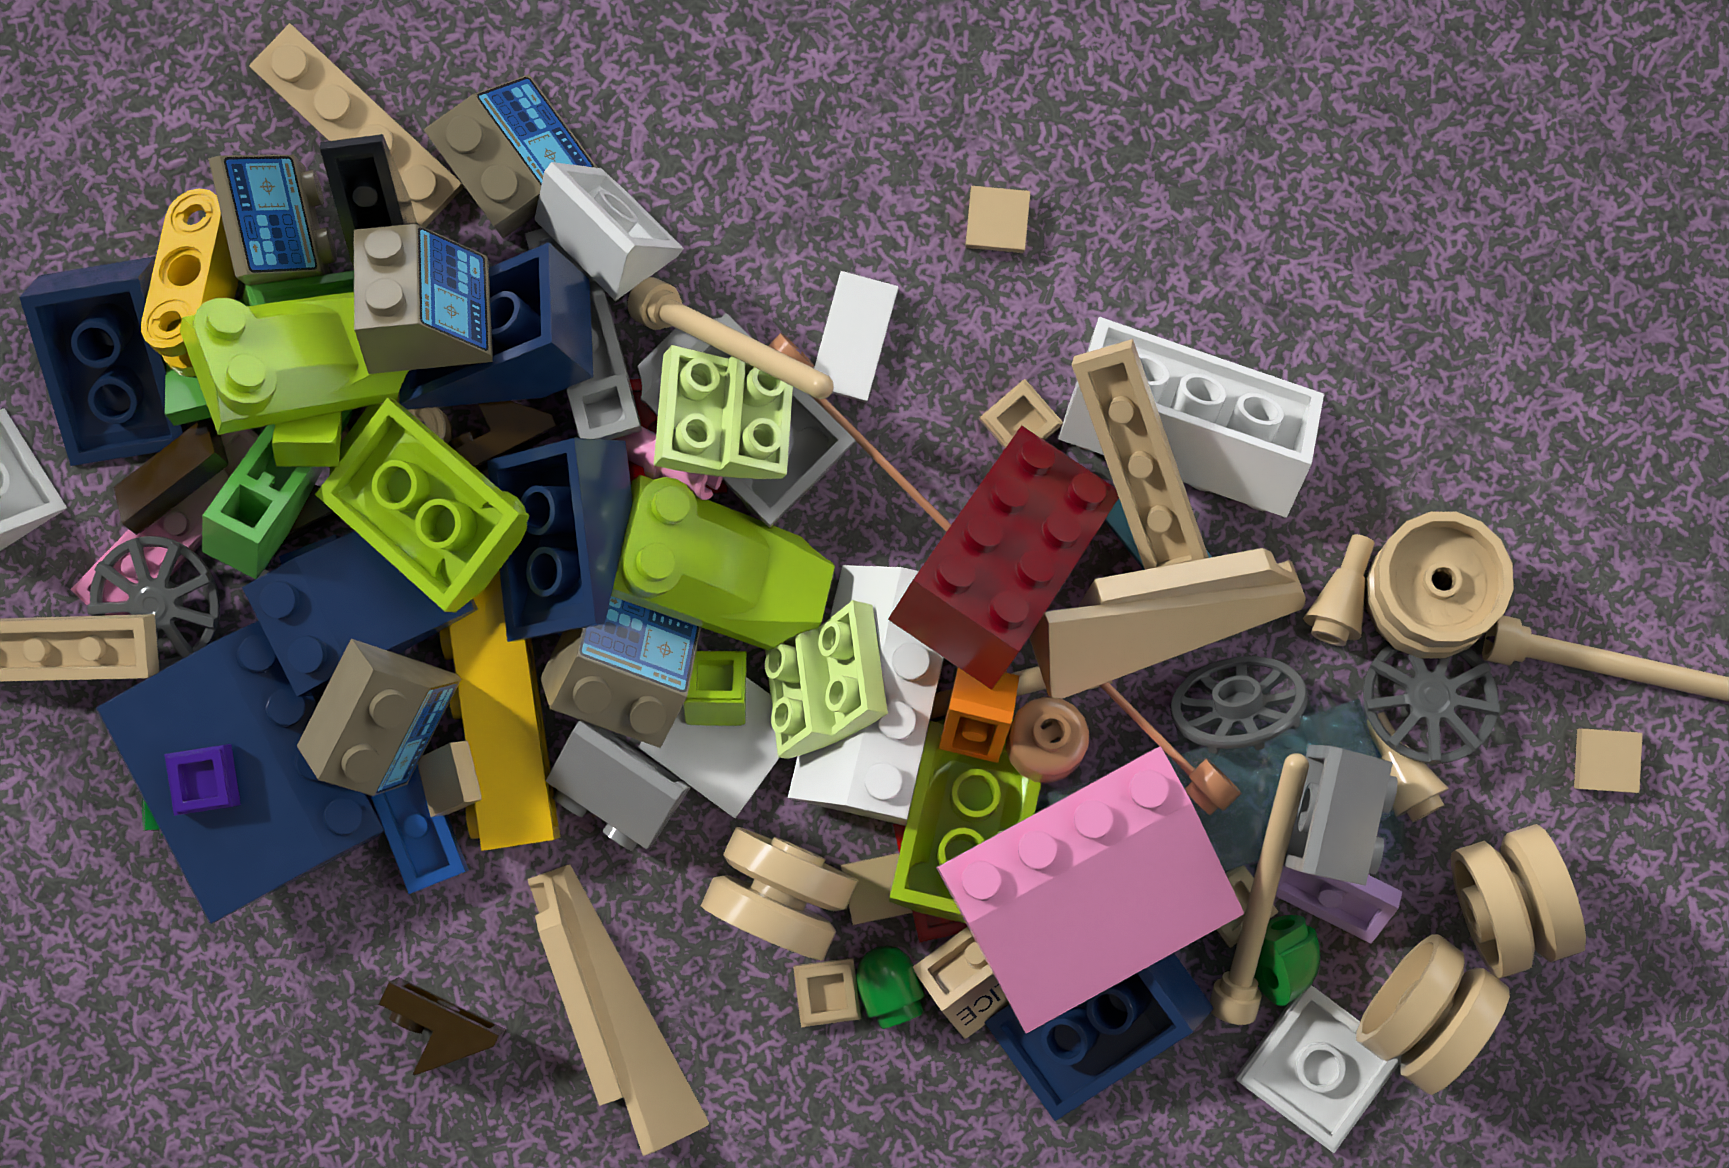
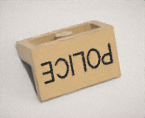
[913,926,1009,1039]

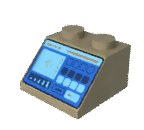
[423,74,598,239]
[208,155,337,286]
[354,224,493,374]
[540,596,701,748]
[297,639,461,796]

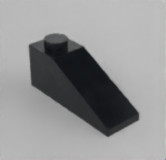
[320,134,417,270]

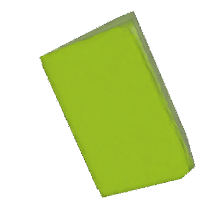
[272,411,342,467]
[684,651,747,726]

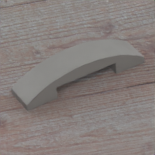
[525,228,642,440]

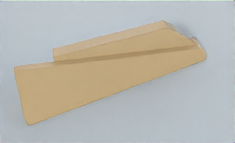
[1030,548,1306,699]
[528,865,709,1156]

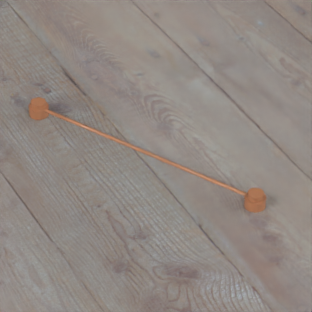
[768,333,1242,815]

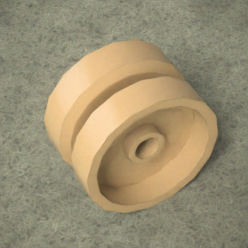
[1365,512,1514,658]
[1451,824,1586,979]
[701,827,858,961]
[1356,934,1510,1095]

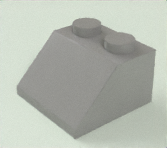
[546,721,691,851]
[1283,745,1398,886]

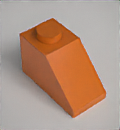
[938,668,1020,763]

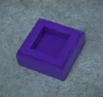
[164,744,241,816]

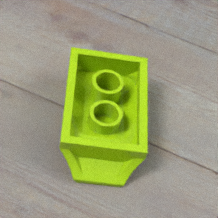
[180,292,409,435]
[315,398,530,612]
[611,475,835,650]
[889,717,1041,923]

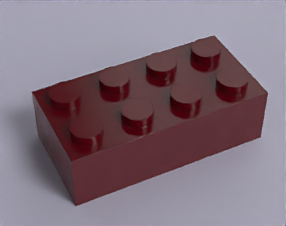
[888,425,1119,690]

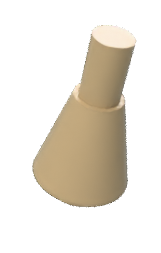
[1303,534,1375,646]
[1363,712,1449,822]

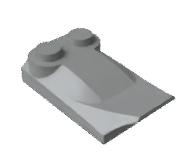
[637,313,855,528]

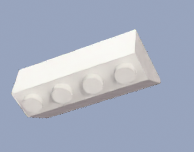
[1058,317,1324,518]
[788,565,944,826]

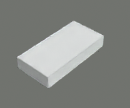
[814,271,898,403]

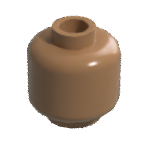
[1006,697,1089,783]

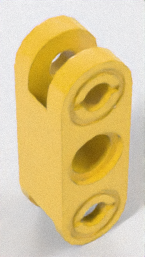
[141,188,239,377]

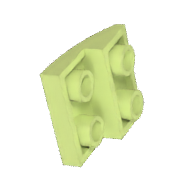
[654,345,793,479]
[765,600,888,759]

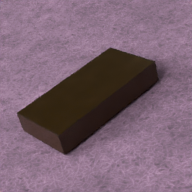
[114,418,229,535]

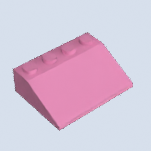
[936,746,1244,1033]

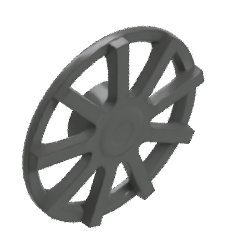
[87,536,220,671]
[1363,644,1500,764]
[1170,656,1308,754]

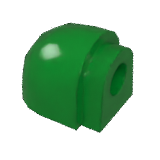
[1254,915,1321,1006]
[856,945,925,1029]

